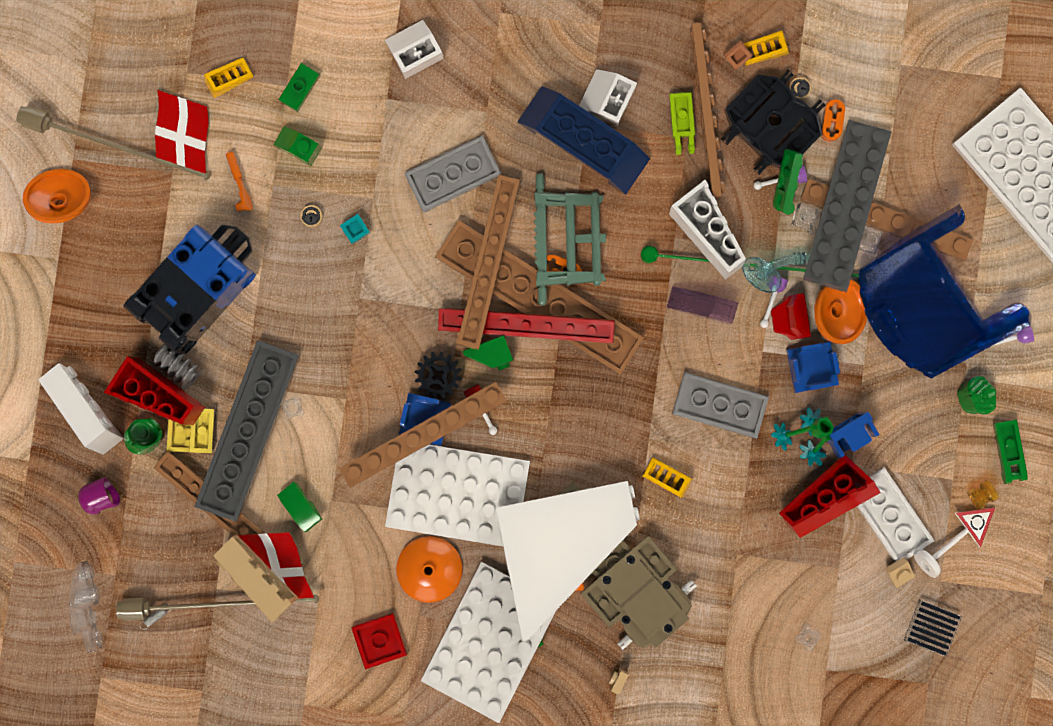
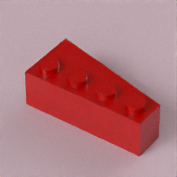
[103,356,205,425]

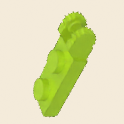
[669,92,695,155]

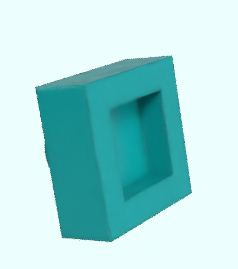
[340,214,370,245]

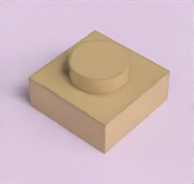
[885,557,915,588]
[609,668,629,695]

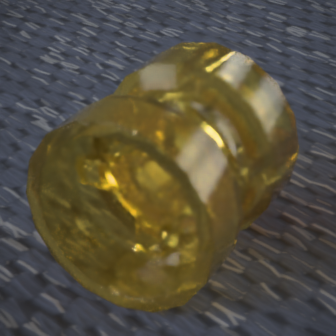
[967,480,999,510]

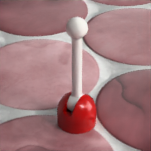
[463,384,497,435]

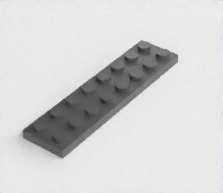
[803,120,892,292]
[194,340,300,522]

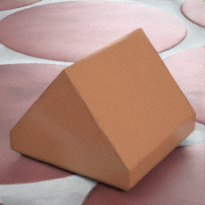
[723,41,753,70]

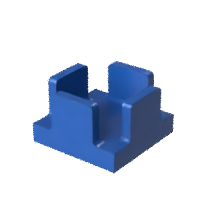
[786,342,840,393]
[398,393,452,446]
[827,412,880,458]

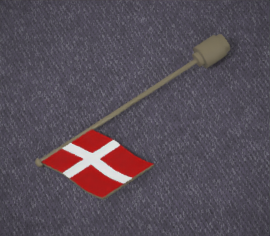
[16,90,210,180]
[116,532,319,621]

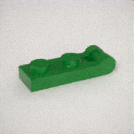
[773,149,803,215]
[993,419,1028,484]

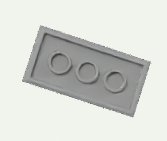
[404,135,502,213]
[672,372,769,439]

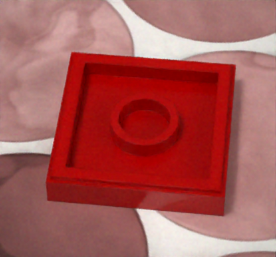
[351,612,408,670]

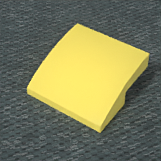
[167,409,214,453]

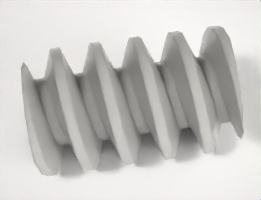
[153,344,202,389]

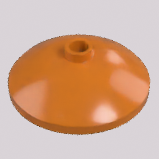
[23,169,91,224]
[814,279,868,344]
[396,536,463,603]

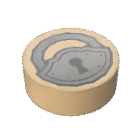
[788,77,811,100]
[300,205,323,228]

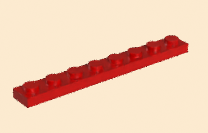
[438,308,615,343]

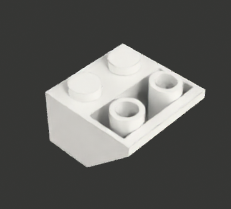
[385,20,444,79]
[579,69,637,128]

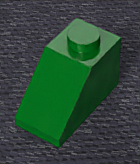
[273,126,322,167]
[462,336,513,371]

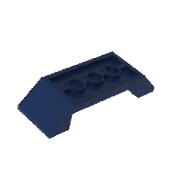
[517,86,650,195]

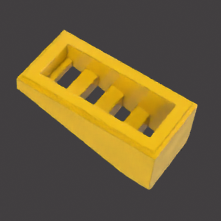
[743,30,790,66]
[204,57,253,98]
[642,457,693,498]

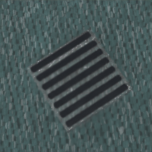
[904,599,962,657]

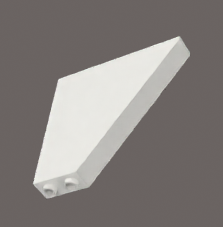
[496,481,640,642]

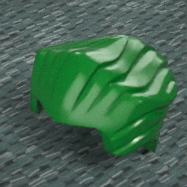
[957,376,997,415]
[124,418,163,455]

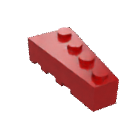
[779,455,881,538]

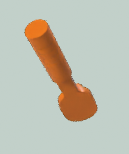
[225,152,253,212]

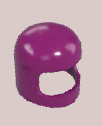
[78,477,121,515]

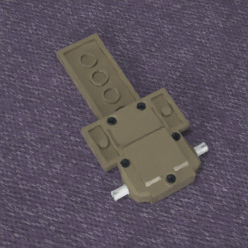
[558,482,697,650]

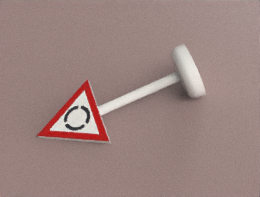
[914,507,995,578]

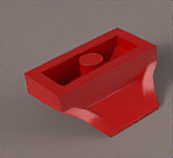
[771,293,811,340]

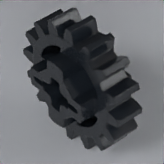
[414,352,462,399]

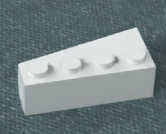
[669,180,746,280]
[38,363,124,455]

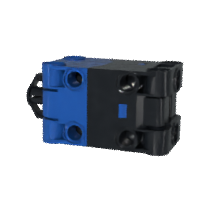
[123,224,256,354]

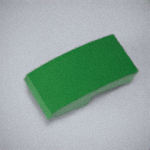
[277,482,322,532]

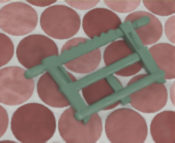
[533,173,606,306]

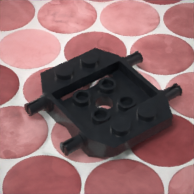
[721,69,826,175]

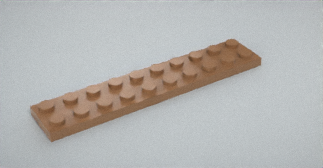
[435,220,644,375]

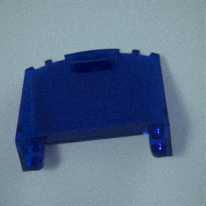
[859,204,1032,379]

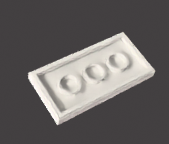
[857,467,934,562]

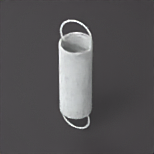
[140,604,171,630]

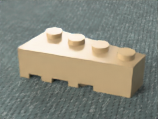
[214,535,299,623]

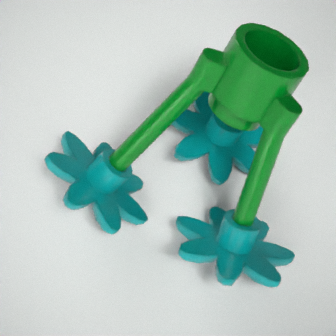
[771,407,833,466]

